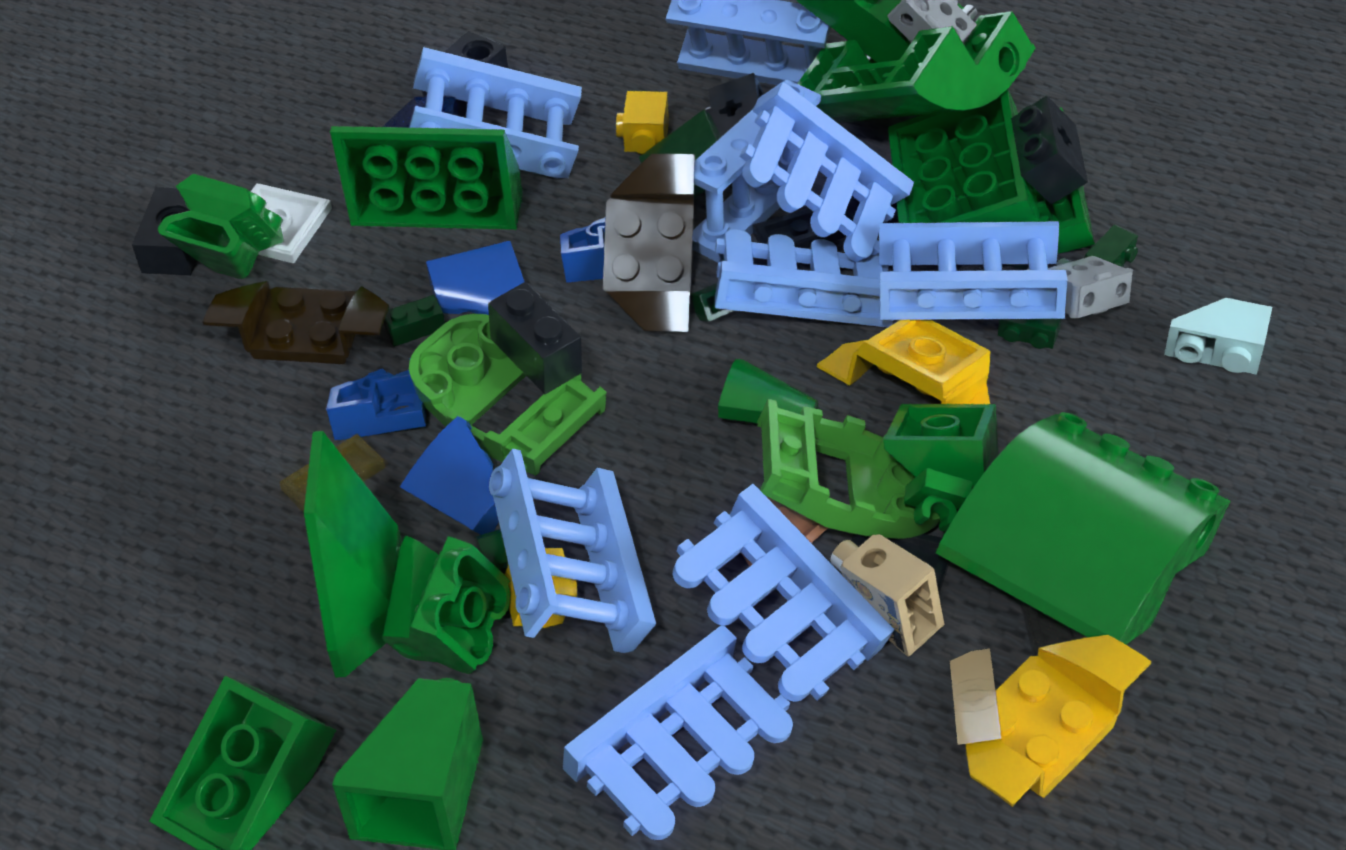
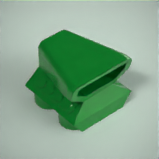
[158,174,284,279]
[382,536,510,674]

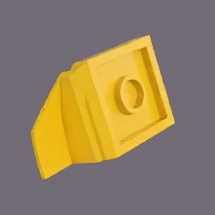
[817,319,990,404]
[965,635,1151,807]

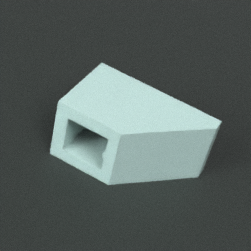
[1164,298,1272,374]

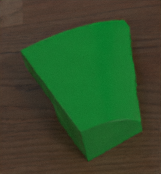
[718,358,818,423]

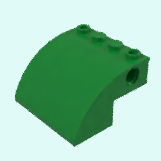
[797,11,1036,123]
[936,412,1231,644]

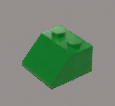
[883,404,999,489]

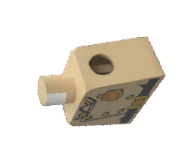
[830,534,945,657]

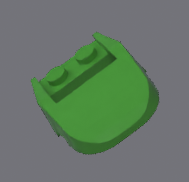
[409,314,606,476]
[757,399,940,539]

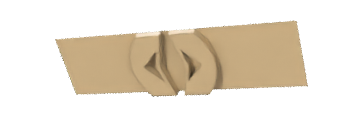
[950,649,1001,745]

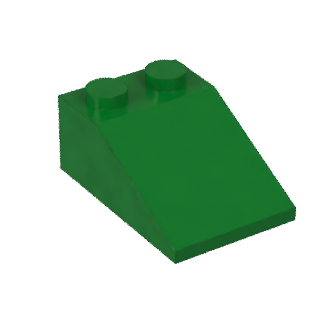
[149,676,336,850]

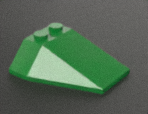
[304,431,402,678]

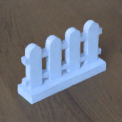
[739,82,914,262]
[715,229,893,328]
[672,484,895,702]
[563,625,793,840]

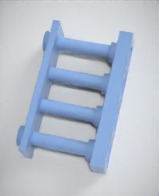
[666,0,830,85]
[409,47,582,179]
[692,79,821,262]
[879,221,1067,320]
[489,449,656,653]

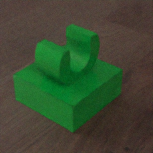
[904,468,972,532]

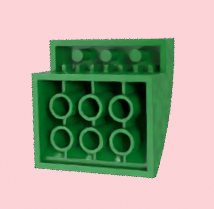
[888,89,1095,254]

